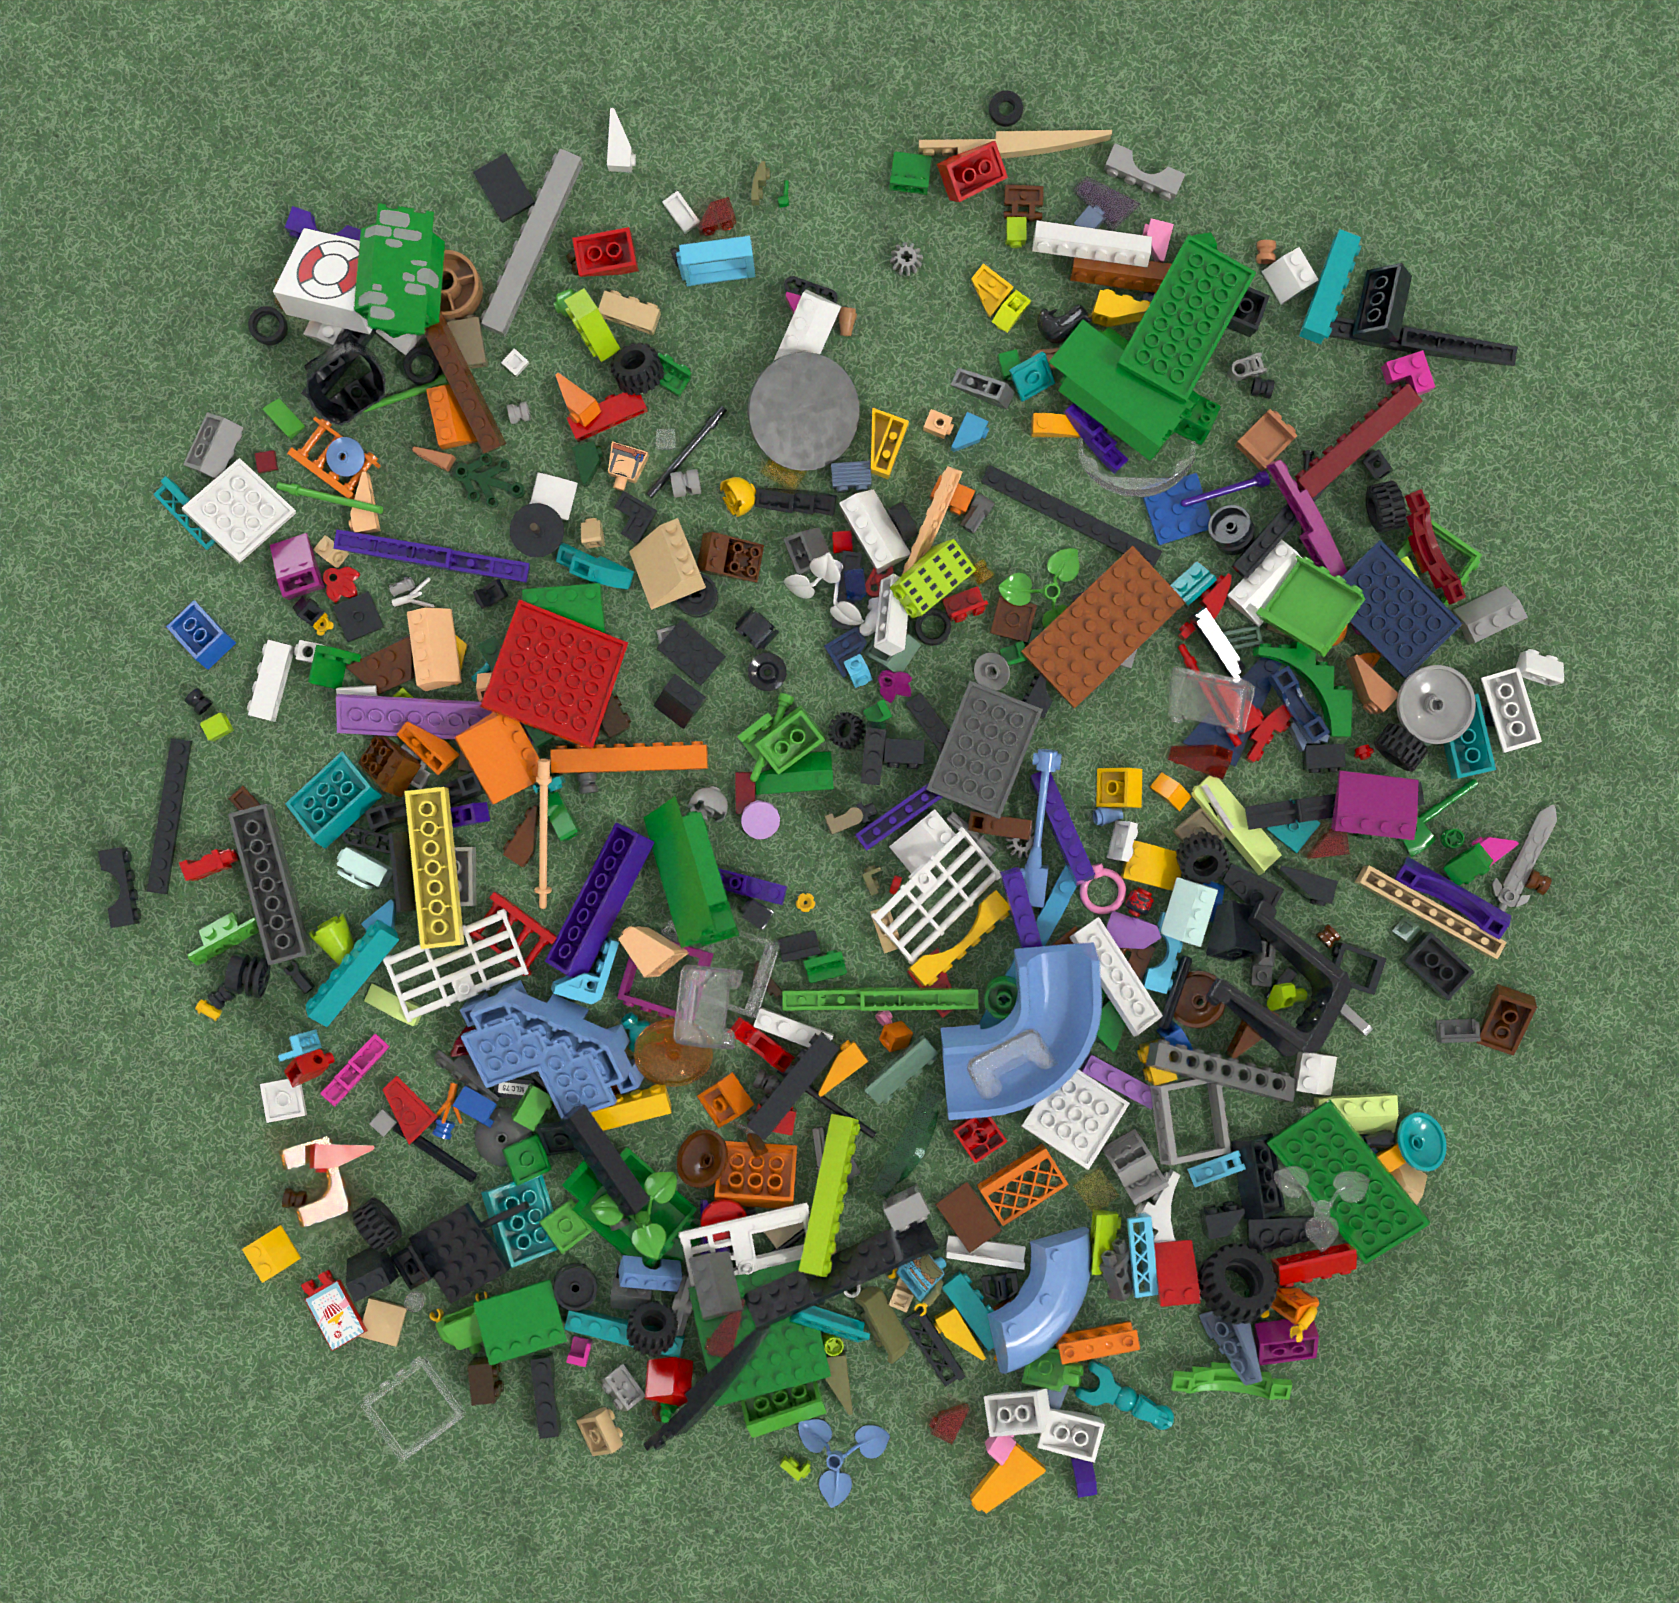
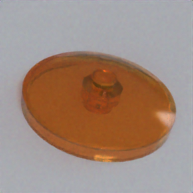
[634,1019,713,1087]

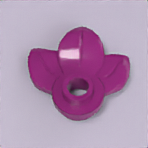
[878,670,912,703]

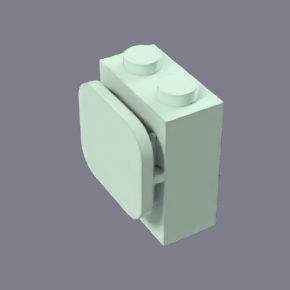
[337,847,393,889]

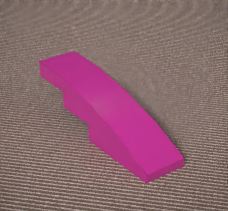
[320,1034,390,1107]

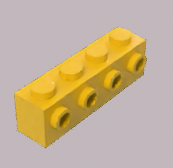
[591,1084,671,1131]

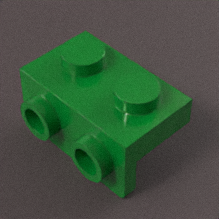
[657,353,692,397]
[804,950,847,984]

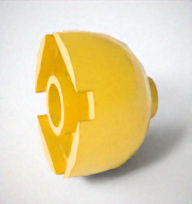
[720,477,756,517]

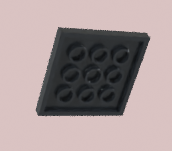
[408,1202,511,1304]

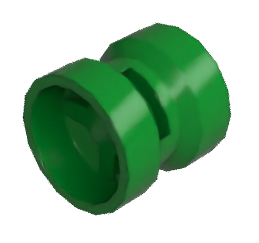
[1440,829,1465,849]

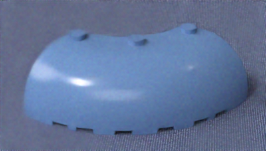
[987,1227,1092,1374]

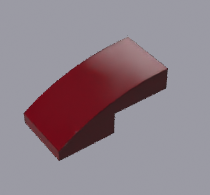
[735,772,755,814]

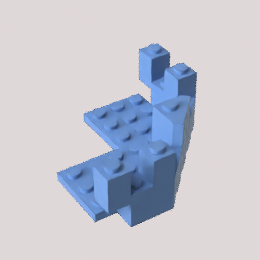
[460,980,646,1119]

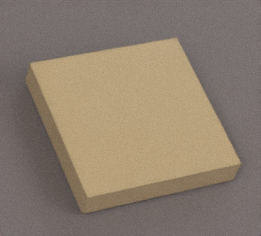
[359,1297,408,1347]

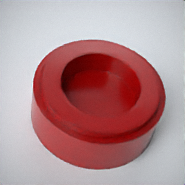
[889,875,902,895]

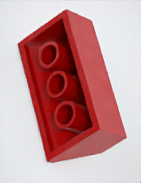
[1271,1243,1357,1287]

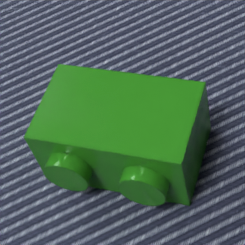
[511,1083,553,1131]

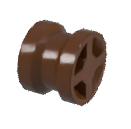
[1316,924,1341,949]

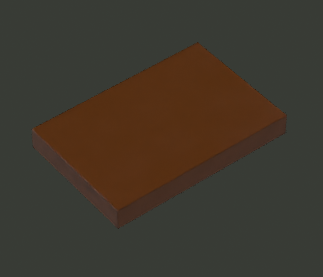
[935,1182,1001,1253]

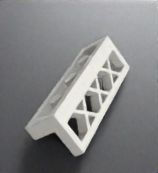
[945,1235,1026,1270]

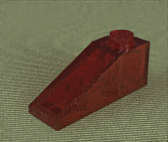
[704,1299,745,1358]

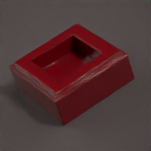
[255,450,278,474]

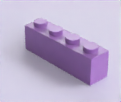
[1080,1053,1153,1109]

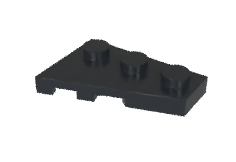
[1222,863,1284,908]

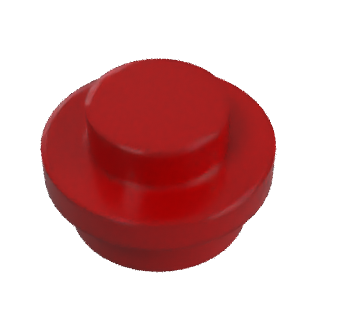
[1354,745,1374,761]

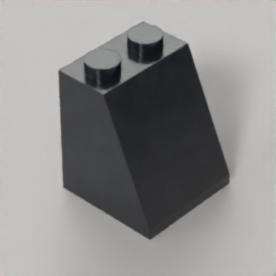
[1206,900,1263,962]
[346,1247,400,1303]

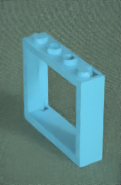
[676,236,755,286]

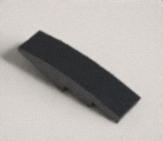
[755,487,837,516]

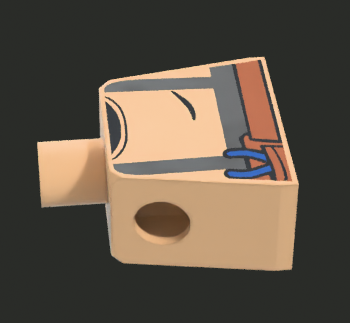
[608,442,649,491]

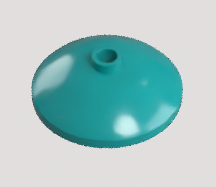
[1397,1112,1447,1172]

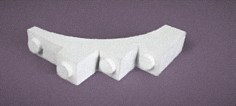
[1135,1169,1202,1300]

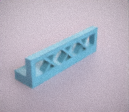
[278,1029,322,1061]
[1127,1212,1158,1298]

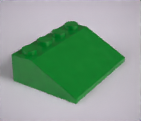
[522,583,606,634]
[473,1279,567,1365]

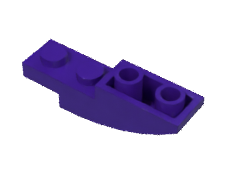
[718,868,788,905]

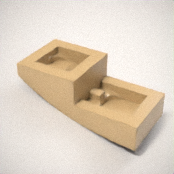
[889,1277,914,1313]

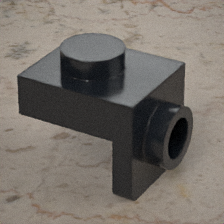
[473,579,509,609]

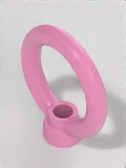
[1079,863,1126,914]

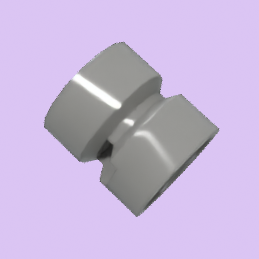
[670,469,701,498]

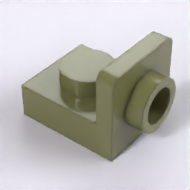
[862,865,881,896]

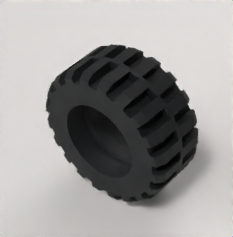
[1198,1243,1278,1325]

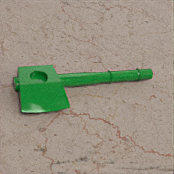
[1397,779,1478,857]

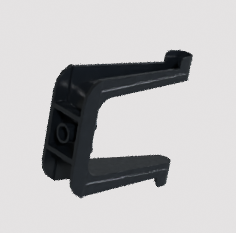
[1206,900,1351,1057]

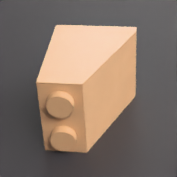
[618,926,688,977]

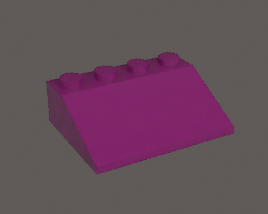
[1331,770,1419,840]

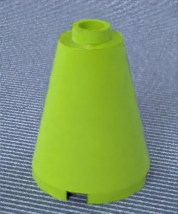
[309,913,354,965]

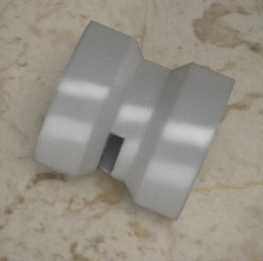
[507,401,531,424]

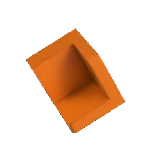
[879,1021,913,1052]

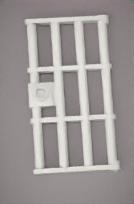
[871,827,1001,965]
[383,909,529,1023]

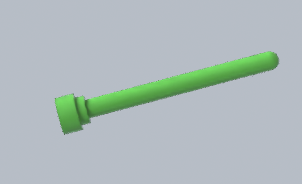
[363,374,450,413]
[750,693,795,782]

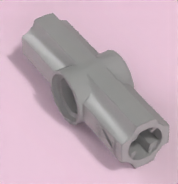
[672,1274,692,1336]

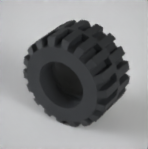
[610,342,664,395]
[1365,480,1406,533]
[1374,723,1428,772]
[1176,831,1229,885]
[352,1198,402,1252]
[626,1300,678,1357]

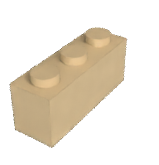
[598,290,661,335]

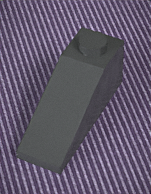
[951,368,1015,410]

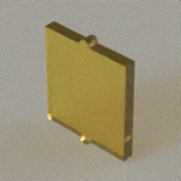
[1074,1167,1119,1213]

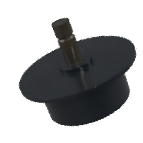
[510,503,564,558]

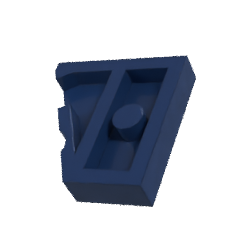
[824,626,867,678]

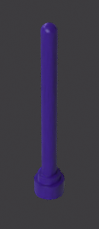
[1180,471,1270,507]

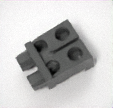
[1099,1239,1144,1302]

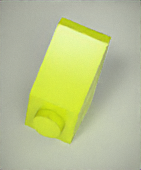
[992,290,1031,333]

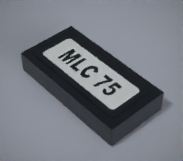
[494,1078,535,1099]

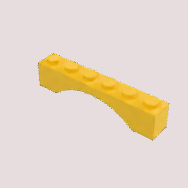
[908,890,1010,986]

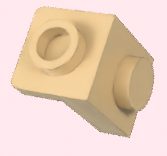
[313,535,349,568]

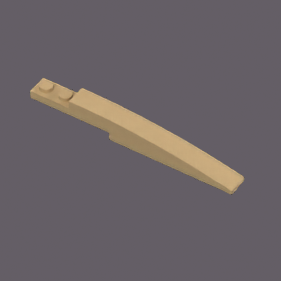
[918,130,1112,159]

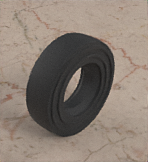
[989,90,1023,127]

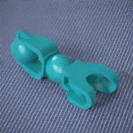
[1075,1360,1174,1430]

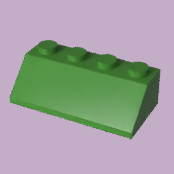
[740,1380,827,1438]

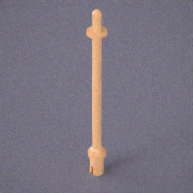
[534,759,552,909]

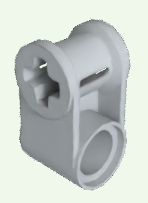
[1227,353,1267,381]

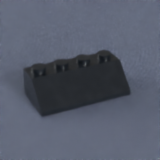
[1353,263,1412,344]
[1231,1133,1285,1219]

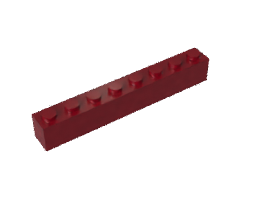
[1294,383,1423,498]

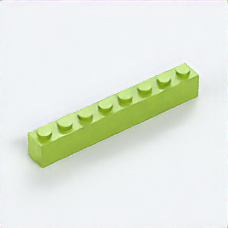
[799,1114,860,1277]

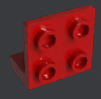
[942,586,988,623]

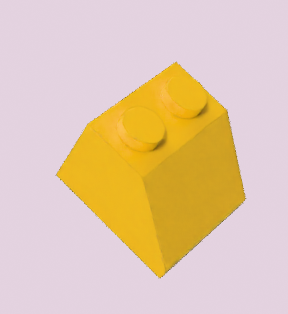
[1096,768,1142,808]
[242,1225,301,1283]

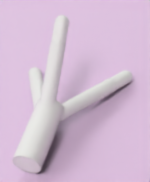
[392,577,434,608]

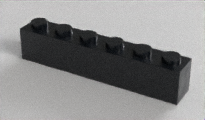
[746,1031,840,1141]
[559,1104,650,1217]

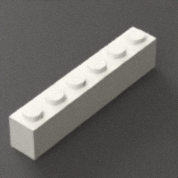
[1032,221,1152,267]

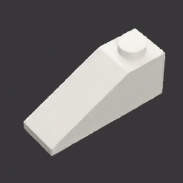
[607,108,636,172]

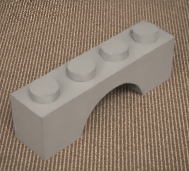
[1104,143,1185,201]

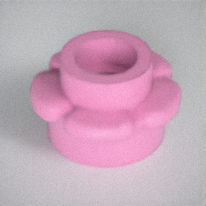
[875,1010,893,1026]

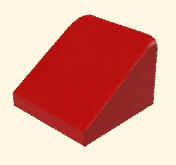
[832,531,853,553]

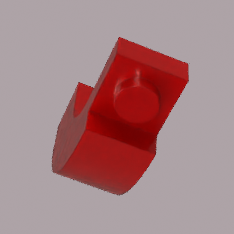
[728,1017,795,1073]

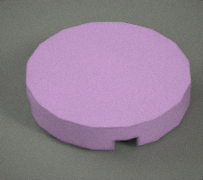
[741,800,780,839]

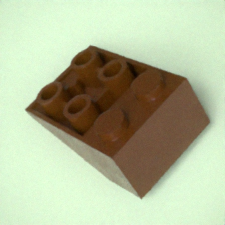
[697,532,764,583]
[358,735,422,798]

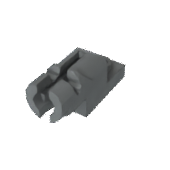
[1250,935,1276,987]

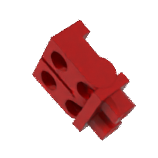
[179,849,240,881]

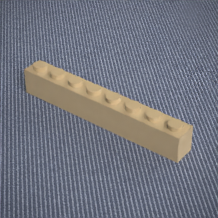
[1354,865,1507,959]

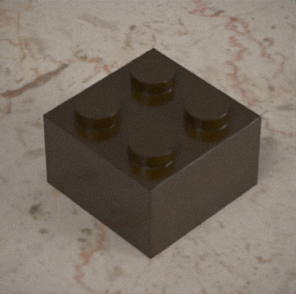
[468,1356,504,1406]

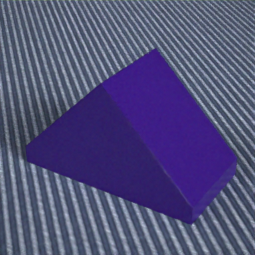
[1071,1458,1097,1498]

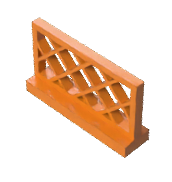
[977,1143,1069,1226]

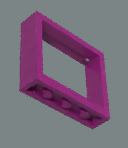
[617,940,714,1024]

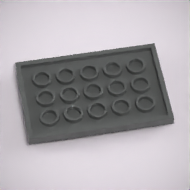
[926,681,1043,819]

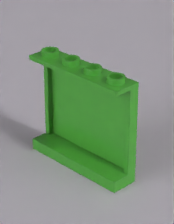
[1256,555,1365,657]

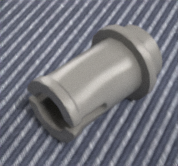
[389,577,416,597]

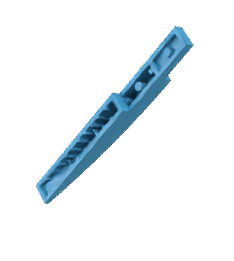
[978,864,1077,1029]

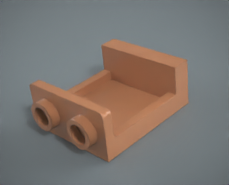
[1235,409,1297,472]

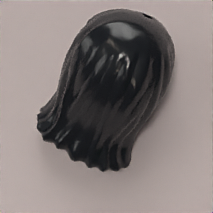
[1037,304,1092,344]

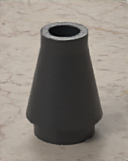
[1363,1129,1395,1149]

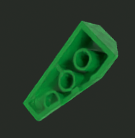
[756,751,834,795]

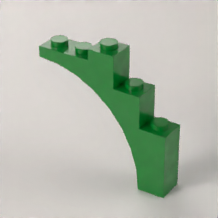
[1253,641,1353,737]

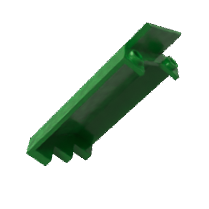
[1049,320,1202,461]

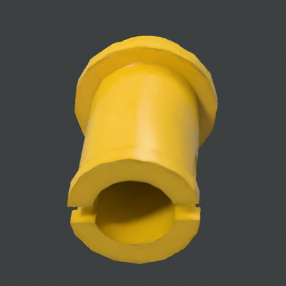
[195,999,222,1021]

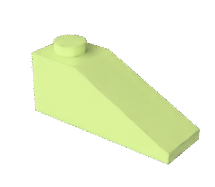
[364,983,423,1026]

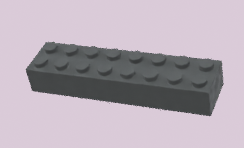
[228,804,312,965]

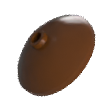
[1174,971,1226,1029]
[677,1129,728,1188]

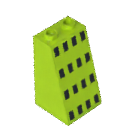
[889,539,976,618]

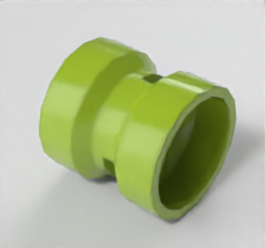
[821,1332,844,1356]

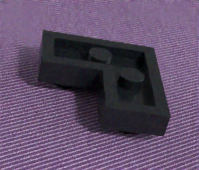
[614,491,658,544]

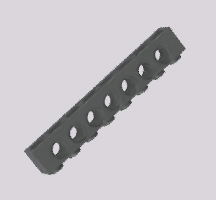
[1146,1040,1297,1102]

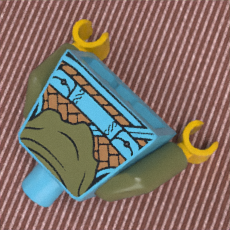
[888,1254,946,1316]

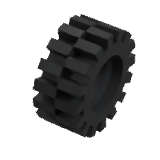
[828,712,866,750]

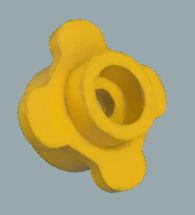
[312,613,334,636]

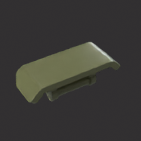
[855,1286,910,1364]

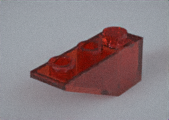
[1168,744,1233,780]

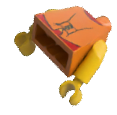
[1261,1288,1319,1342]

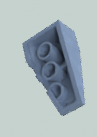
[1199,1310,1262,1386]

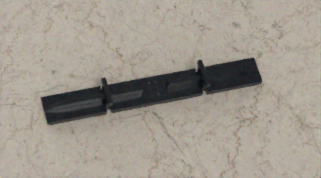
[1245,782,1425,830]

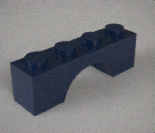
[1267,666,1330,744]

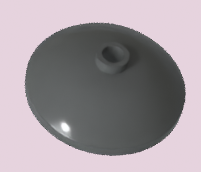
[475,1107,534,1166]

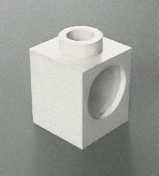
[294,640,325,663]

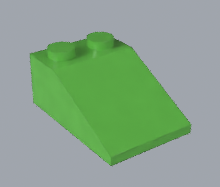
[755,705,825,775]

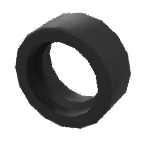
[248,306,288,346]
[403,347,442,386]
[888,502,918,541]
[914,608,952,646]

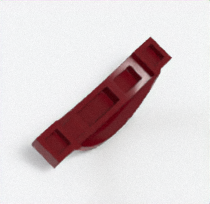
[1404,489,1466,605]

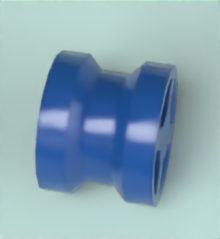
[432,1118,455,1139]

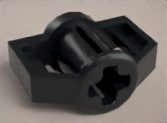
[981,1271,1019,1301]

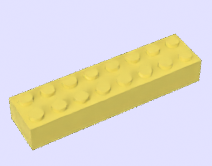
[405,787,464,949]

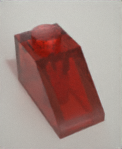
[1307,829,1350,859]
[929,1403,969,1444]

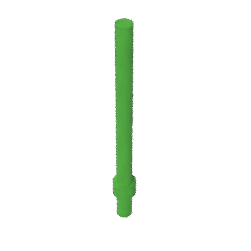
[276,482,383,514]

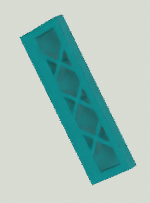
[153,476,216,550]
[790,1306,870,1343]

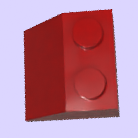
[645,1357,693,1407]

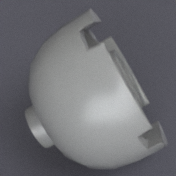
[688,786,728,822]

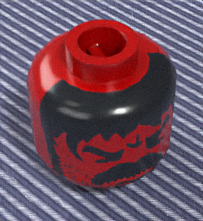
[1125,887,1154,918]

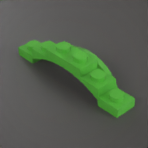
[1170,1362,1292,1400]

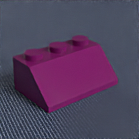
[1254,1319,1319,1366]

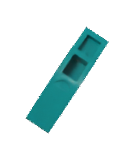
[556,543,634,589]

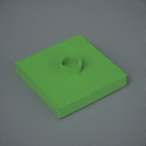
[539,1198,594,1254]

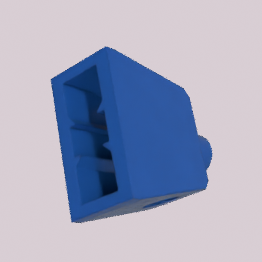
[1156,1020,1193,1065]

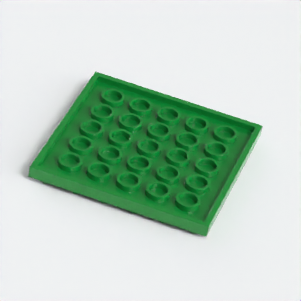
[688,1260,831,1407]

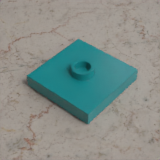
[1009,351,1055,402]
[1266,799,1321,853]

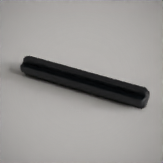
[1158,956,1193,1030]

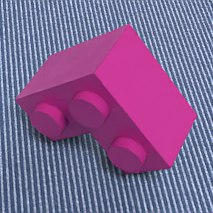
[1381,351,1435,395]

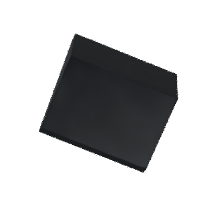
[390,1243,435,1290]

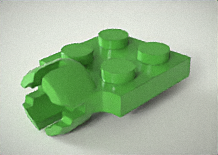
[1022,1348,1083,1392]

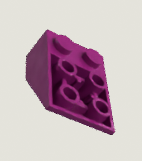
[270,533,325,600]

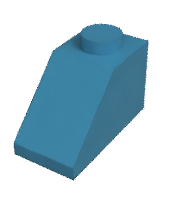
[950,412,990,452]
[361,899,397,930]

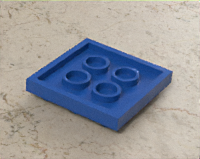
[1141,473,1211,546]

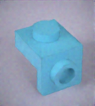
[844,654,873,688]

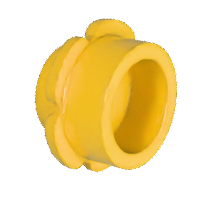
[796,893,815,912]

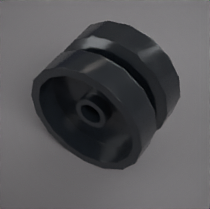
[1208,505,1256,555]
[676,573,719,618]
[553,1263,597,1311]

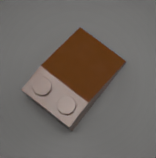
[1476,984,1537,1056]
[1225,1009,1279,1059]

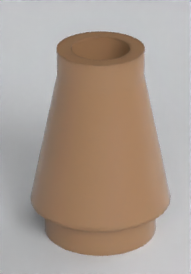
[838,307,857,336]

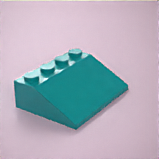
[285,751,382,849]
[481,1175,558,1268]

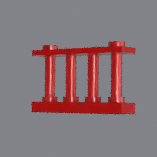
[469,892,557,976]

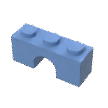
[618,1255,682,1292]

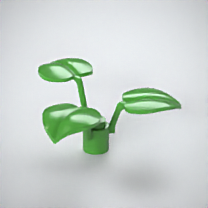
[998,548,1079,629]
[591,1172,677,1260]

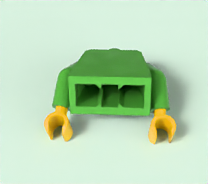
[429,1291,488,1354]

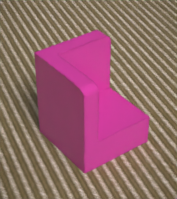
[566,1336,593,1367]

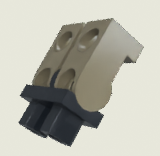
[824,802,877,835]

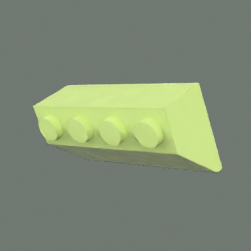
[1314,1093,1398,1134]

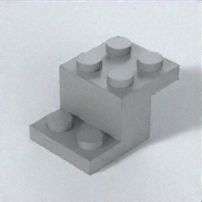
[1102,1129,1169,1205]

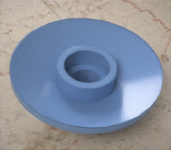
[326,437,365,476]

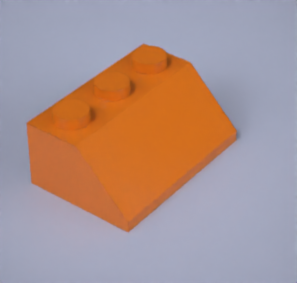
[426,385,478,450]

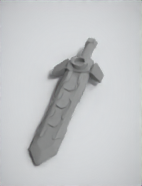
[1492,805,1557,912]

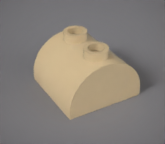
[576,1407,623,1456]

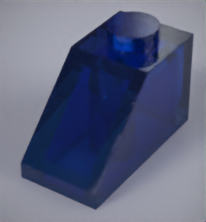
[843,568,866,602]

